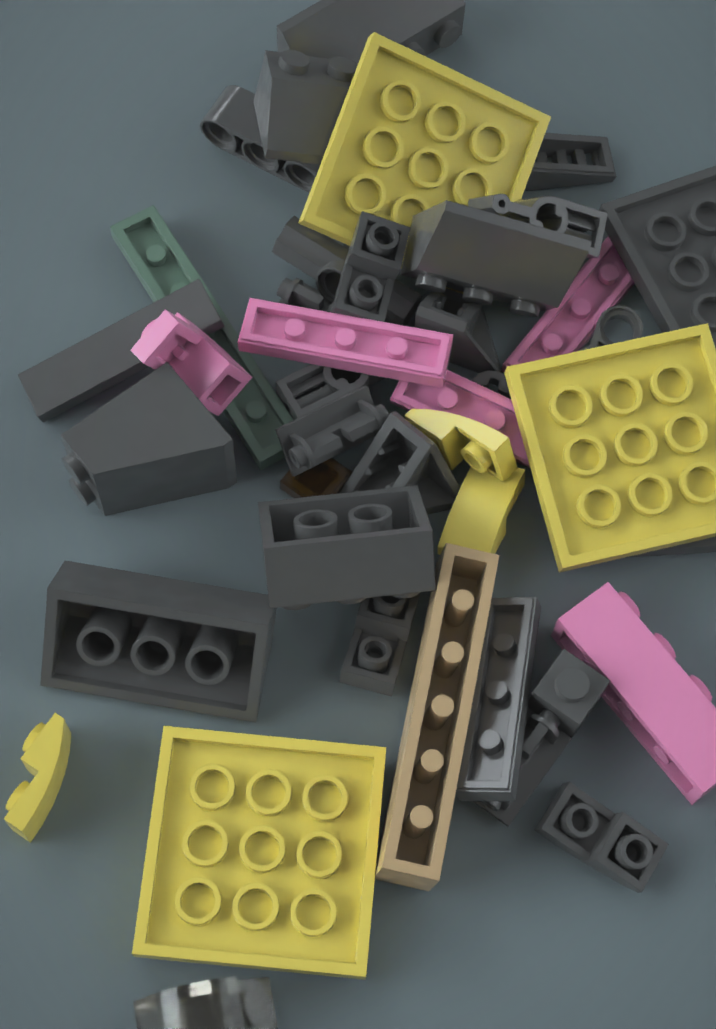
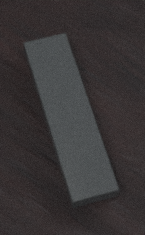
[18,279,225,423]
[456,597,541,802]

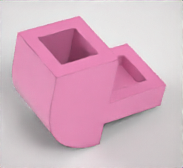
[131,309,253,416]

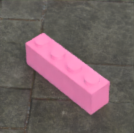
[551,582,716,805]

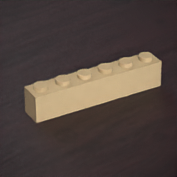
[375,543,500,891]

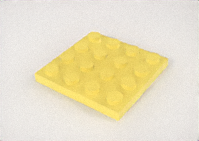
[298,32,551,294]
[504,323,716,573]
[132,726,387,980]

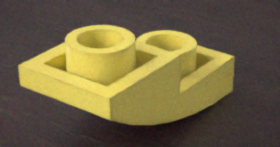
[405,409,518,482]
[438,467,525,555]
[4,713,71,843]

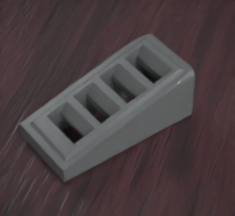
[524,133,616,191]

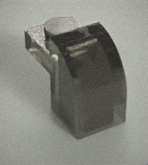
[133,976,278,1029]

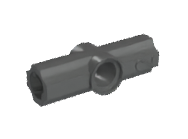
[272,216,423,326]

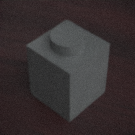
[528,649,610,741]

